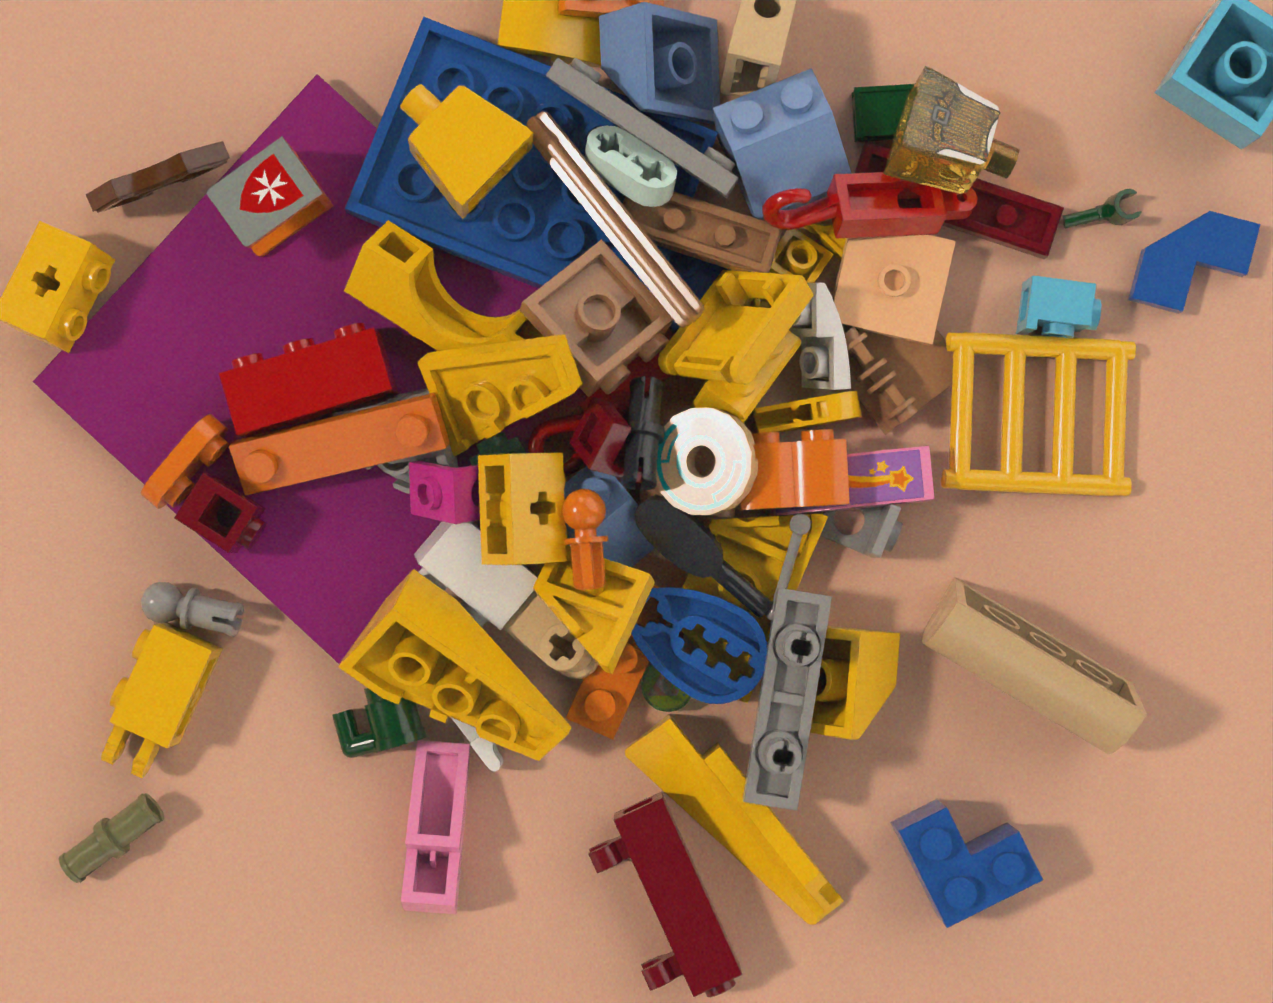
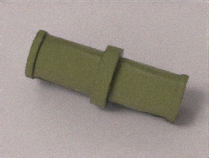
[59,793,164,883]

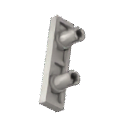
[742,588,832,811]

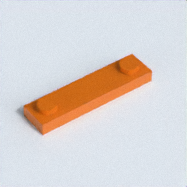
[229,392,450,496]

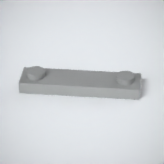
[546,57,738,199]

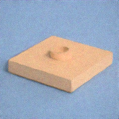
[833,235,956,345]

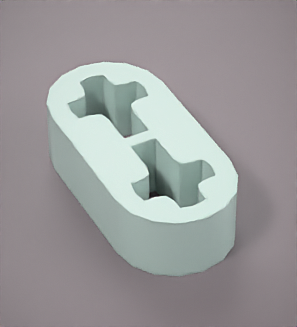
[584,125,677,207]

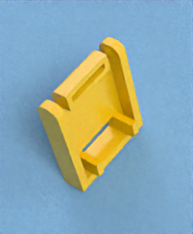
[658,270,814,384]

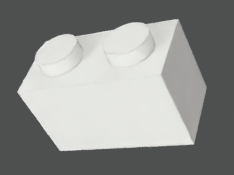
[414,521,538,630]

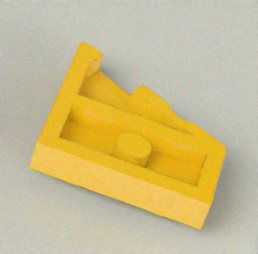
[533,545,655,674]

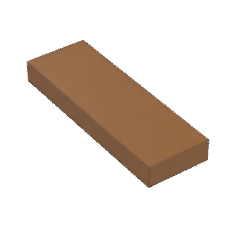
[623,191,782,273]

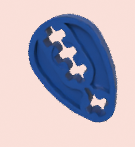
[631,587,768,704]

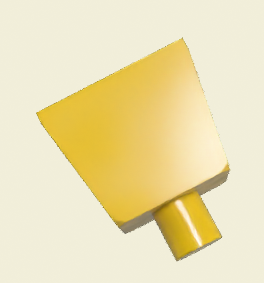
[400,84,533,219]

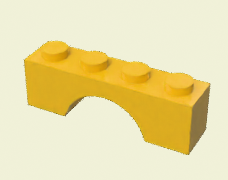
[344,220,544,351]

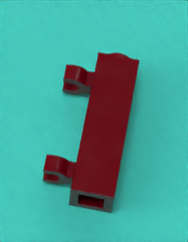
[588,792,742,997]

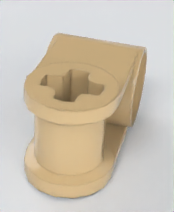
[503,591,599,679]

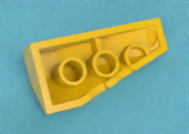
[338,569,571,761]

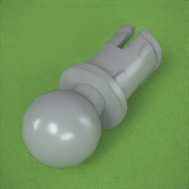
[141,582,244,637]

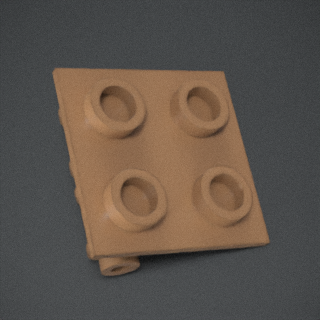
[845,327,953,435]

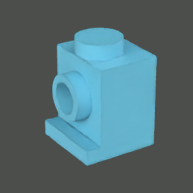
[1016,275,1102,338]

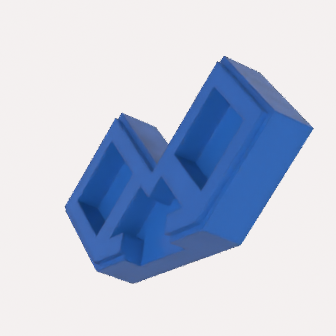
[1128,211,1261,314]

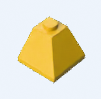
[810,626,900,740]

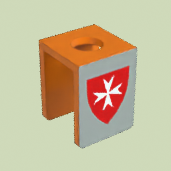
[207,137,334,257]

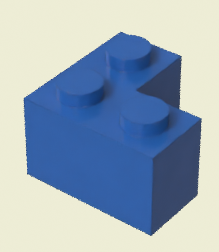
[890,799,1043,928]

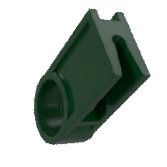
[851,81,960,142]

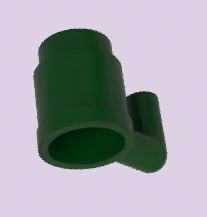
[332,688,427,758]

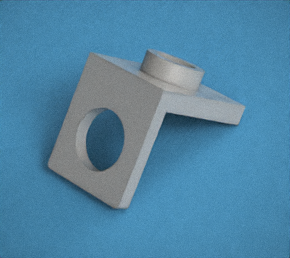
[820,504,903,558]

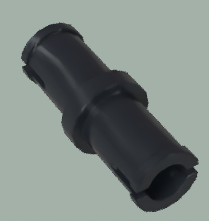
[621,377,665,490]

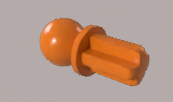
[562,489,608,590]

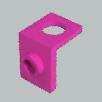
[409,461,480,524]

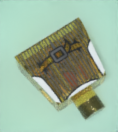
[883,66,1020,194]

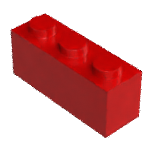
[219,323,398,438]

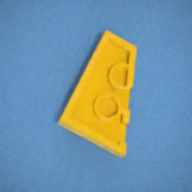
[417,334,582,456]

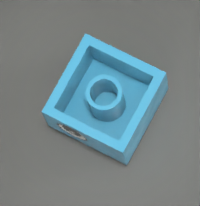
[1154,0,1273,150]

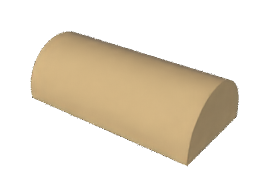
[922,577,1147,754]

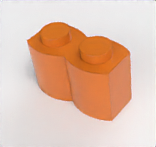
[740,429,850,510]

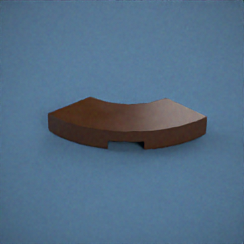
[86,141,230,213]

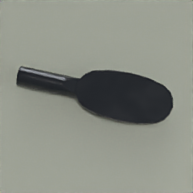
[635,494,773,618]

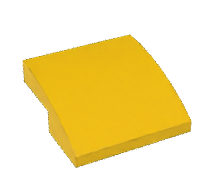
[497,0,601,68]

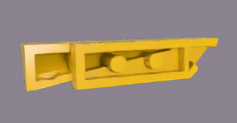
[625,714,844,925]

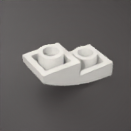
[789,283,851,390]

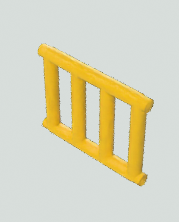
[941,332,1136,496]

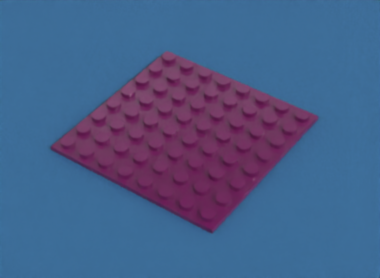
[33,74,588,664]

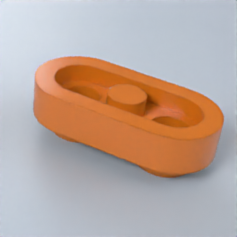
[141,414,229,509]

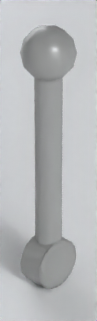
[765,514,811,621]

